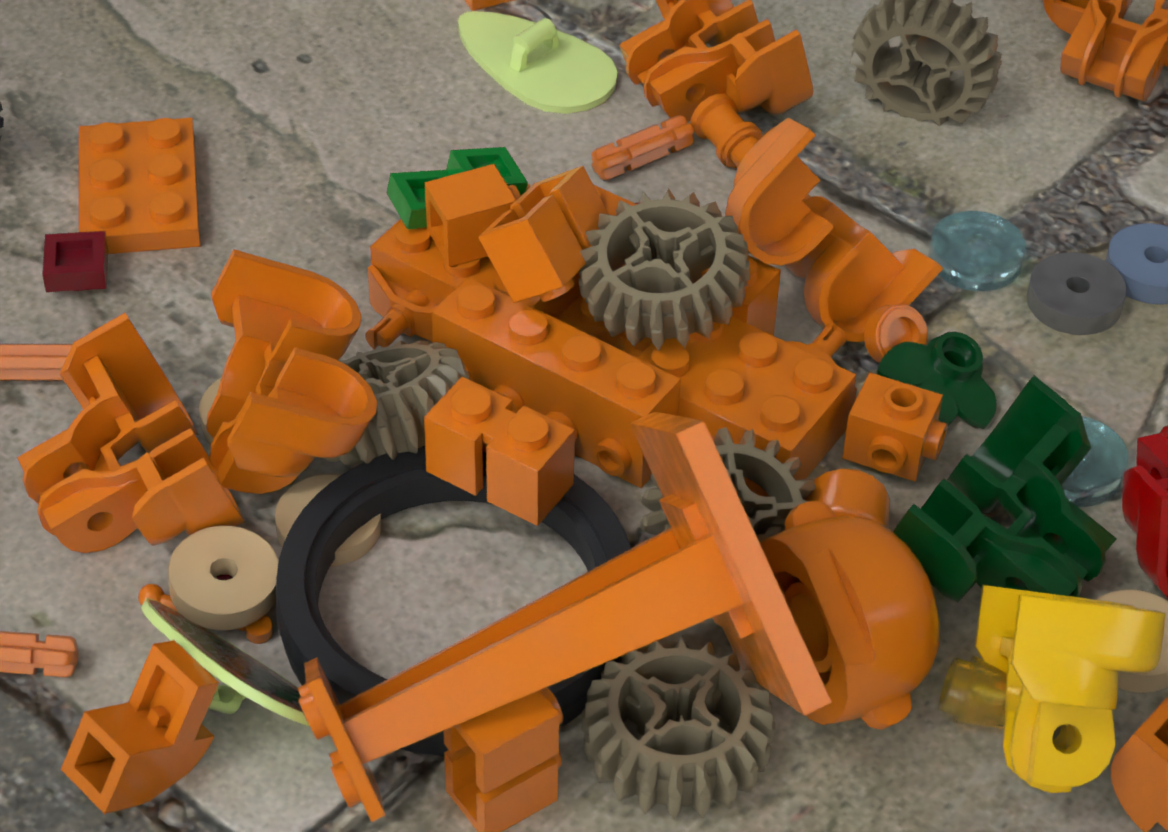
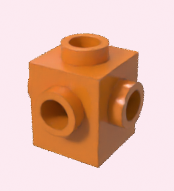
[842,372,948,482]

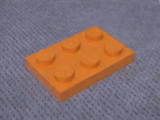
[79,117,200,254]

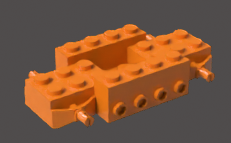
[365,184,857,497]

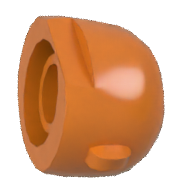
[760,501,940,730]

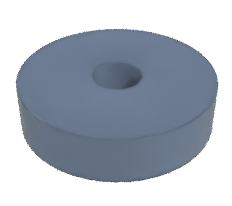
[1105,223,1168,304]

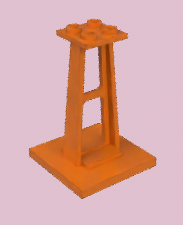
[298,412,831,822]

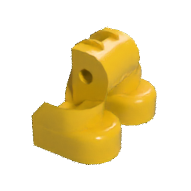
[975,585,1166,793]

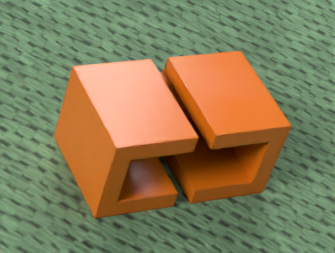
[478,166,609,303]
[424,377,575,526]
[443,687,563,832]

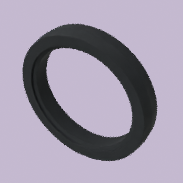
[275,446,631,756]

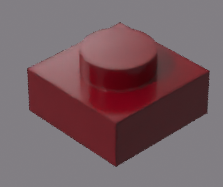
[42,231,108,292]

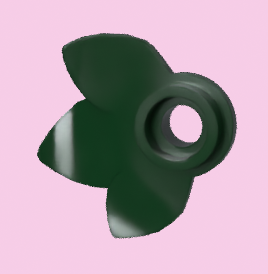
[877,332,996,429]

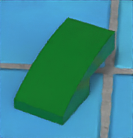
[386,147,528,230]

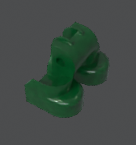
[893,375,1117,602]

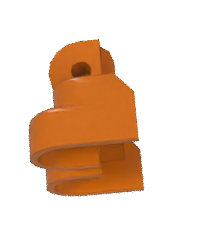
[619,0,814,122]
[1043,0,1168,102]
[725,118,943,342]
[206,249,377,494]
[17,312,246,553]

